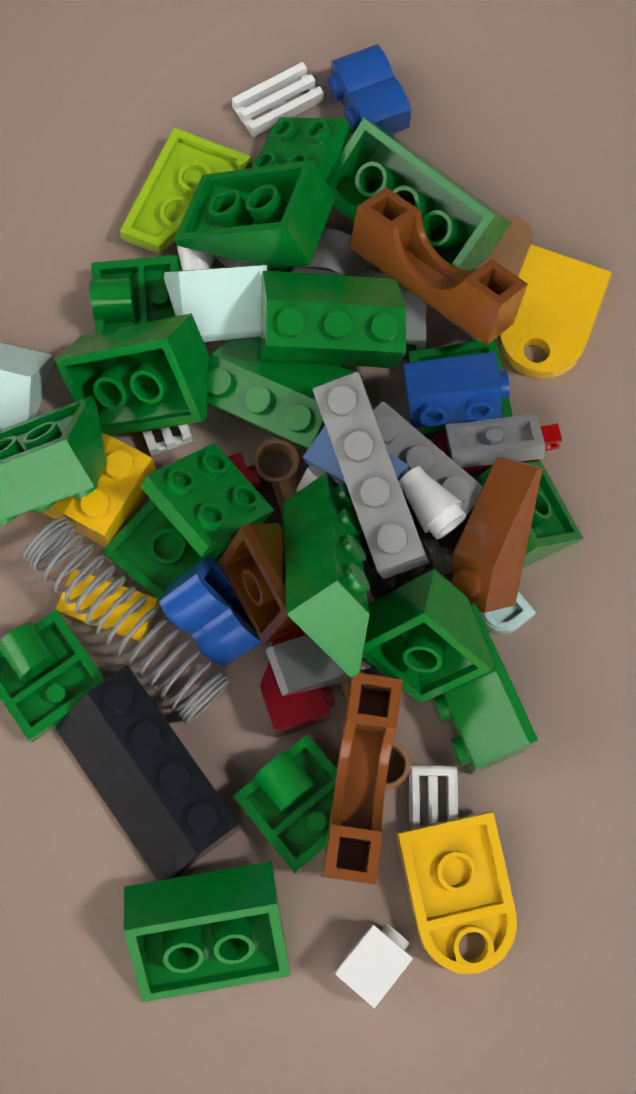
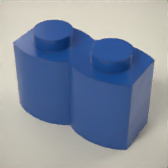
[327,44,411,134]
[159,556,261,667]

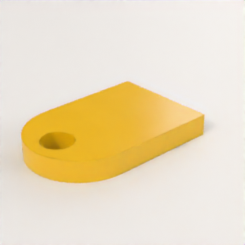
[498,244,612,379]
[395,811,517,974]

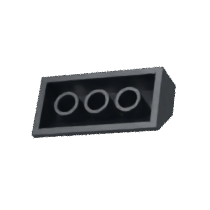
[55,665,242,881]

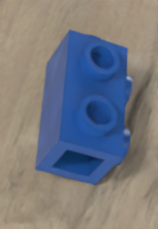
[403,352,510,428]

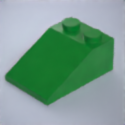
[174,160,335,269]

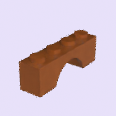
[349,187,528,345]
[321,673,403,885]

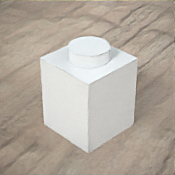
[334,923,413,1009]

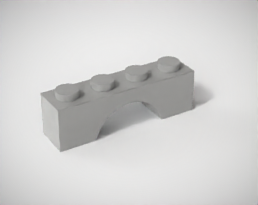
[312,371,429,579]

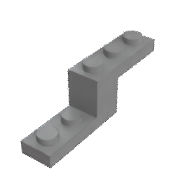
[373,401,483,529]

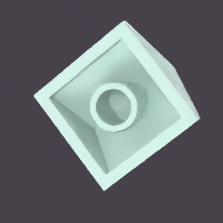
[164,265,267,342]
[0,343,55,430]

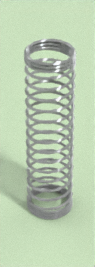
[22,517,229,724]

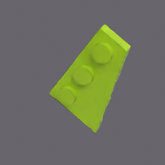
[120,127,252,255]

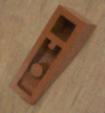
[448,457,543,613]

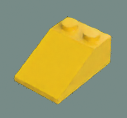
[41,412,157,547]

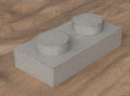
[445,414,545,468]

